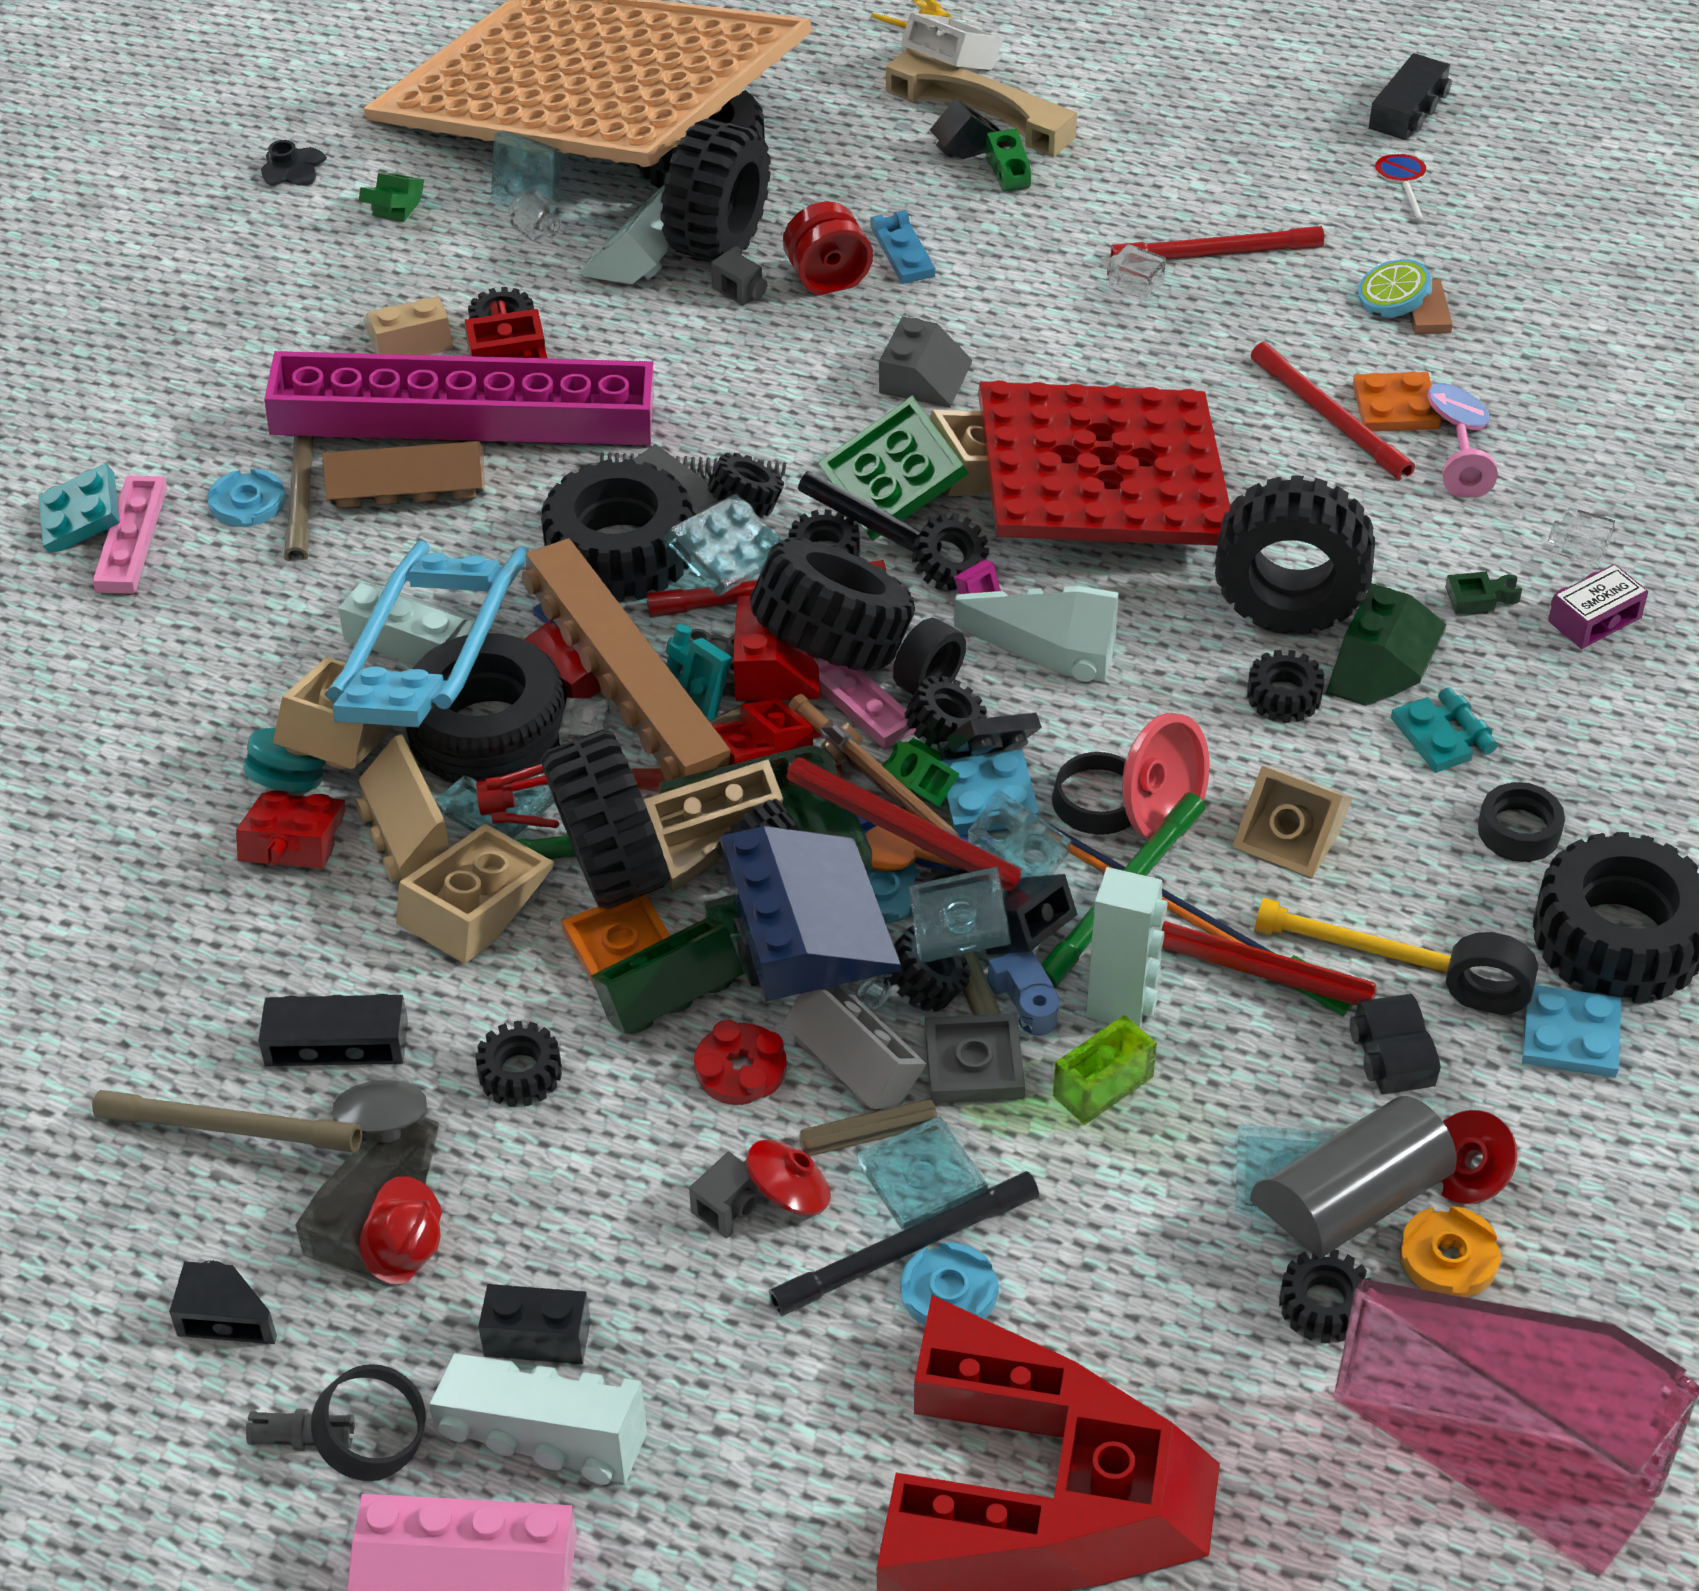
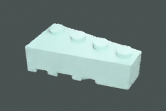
[1086,867,1168,1030]
[430,1353,647,1485]

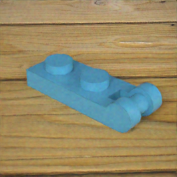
[870,210,936,284]

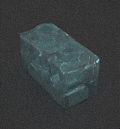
[968,790,1071,878]

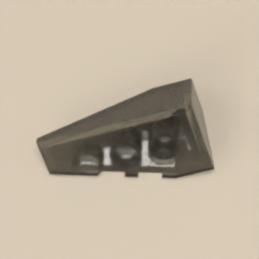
[295,1117,439,1287]

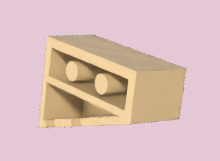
[643,759,783,893]

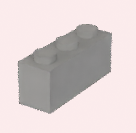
[783,984,927,1110]

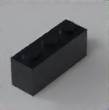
[1368,53,1452,140]
[258,994,408,1067]

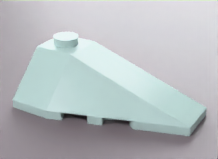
[580,184,669,284]
[954,586,1119,682]

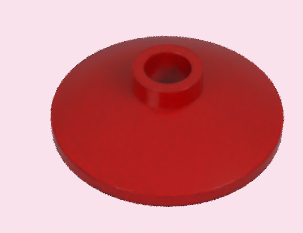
[1441,1110,1517,1204]
[746,1139,831,1216]

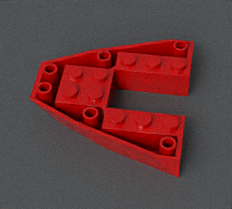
[876,1295,1220,1591]

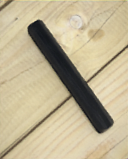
[798,471,942,553]

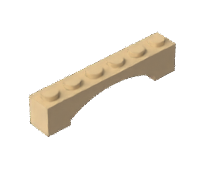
[886,48,1077,157]

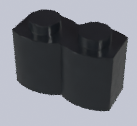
[1350,993,1441,1095]

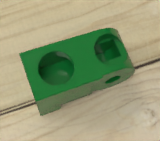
[985,128,1031,192]
[882,739,960,807]

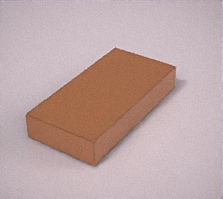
[1410,279,1453,334]

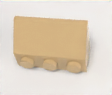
[355,734,449,882]

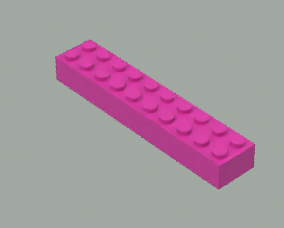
[264,351,654,445]

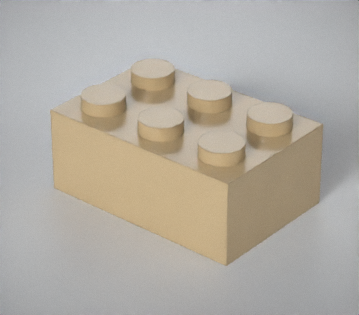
[272,657,394,770]

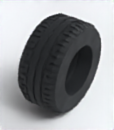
[406,633,567,787]

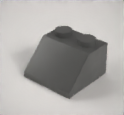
[879,316,972,408]

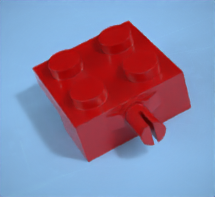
[465,301,548,359]
[712,700,824,770]
[236,790,346,868]

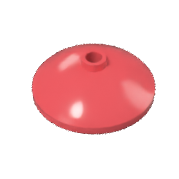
[1122,713,1210,840]

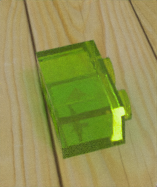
[1053,1015,1157,1125]

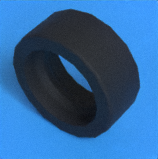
[893,617,966,696]
[1478,782,1565,862]
[1445,932,1539,1015]

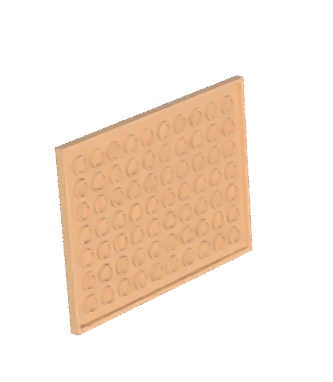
[363,0,813,167]

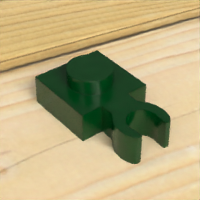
[1445,572,1522,614]

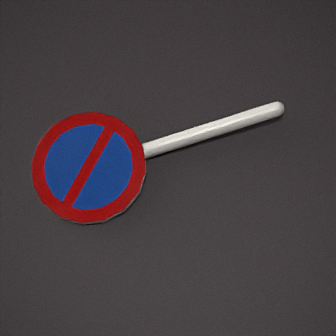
[1375,154,1427,221]

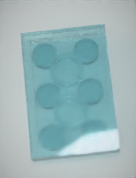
[663,494,781,596]

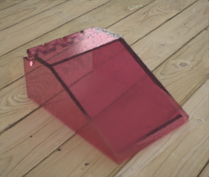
[1333,1279,1699,1575]

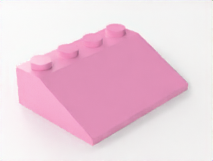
[347,1494,577,1591]

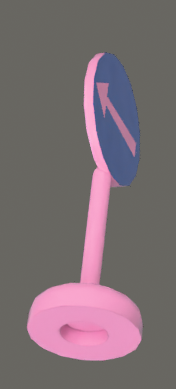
[1427,383,1498,497]

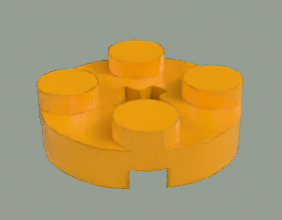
[1400,1206,1501,1301]

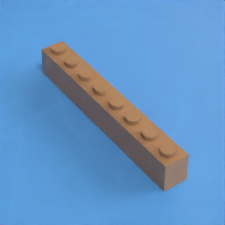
[522,538,730,788]

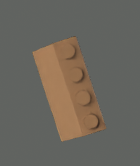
[322,441,485,508]

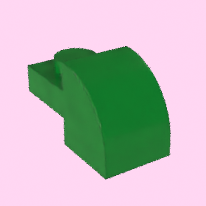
[358,173,424,222]

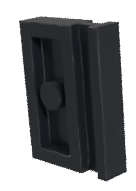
[937,712,1042,760]

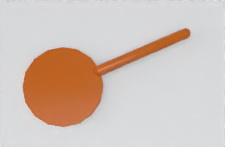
[858,826,963,872]

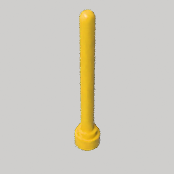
[1254,897,1471,973]

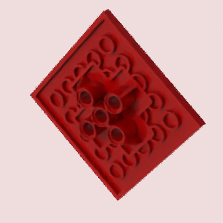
[978,380,1230,546]

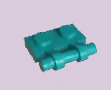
[665,624,733,721]
[1391,687,1498,773]

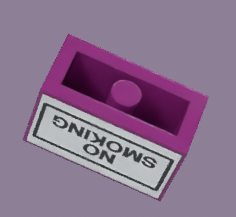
[1548,563,1649,649]

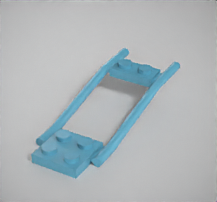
[327,540,530,727]

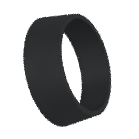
[1052,752,1131,835]
[311,1364,426,1481]

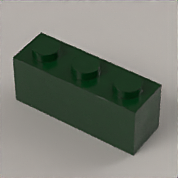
[591,917,744,1034]

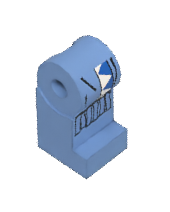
[988,950,1060,1036]

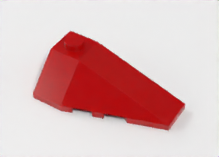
[734,595,819,701]

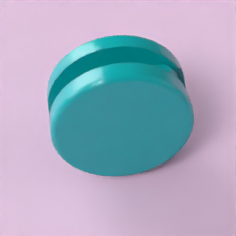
[243,728,326,792]

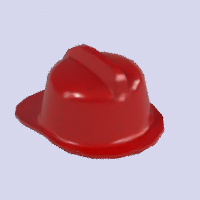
[359,1176,442,1285]

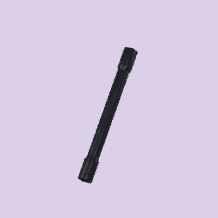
[769,1171,1039,1317]

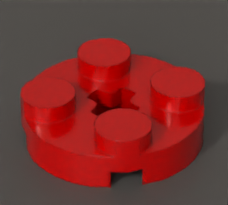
[694,1020,787,1105]

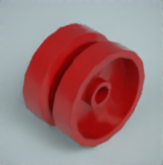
[783,201,873,295]

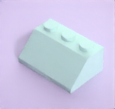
[338,583,476,665]

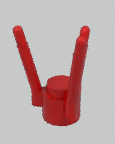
[476,764,559,828]

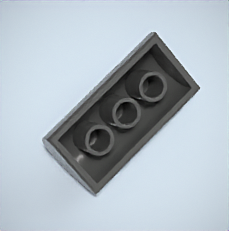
[1250,1096,1457,1259]

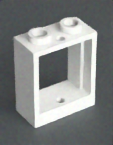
[901,12,1003,70]

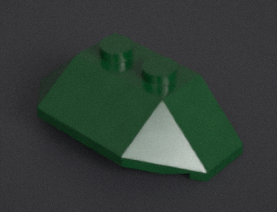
[1326,583,1447,706]

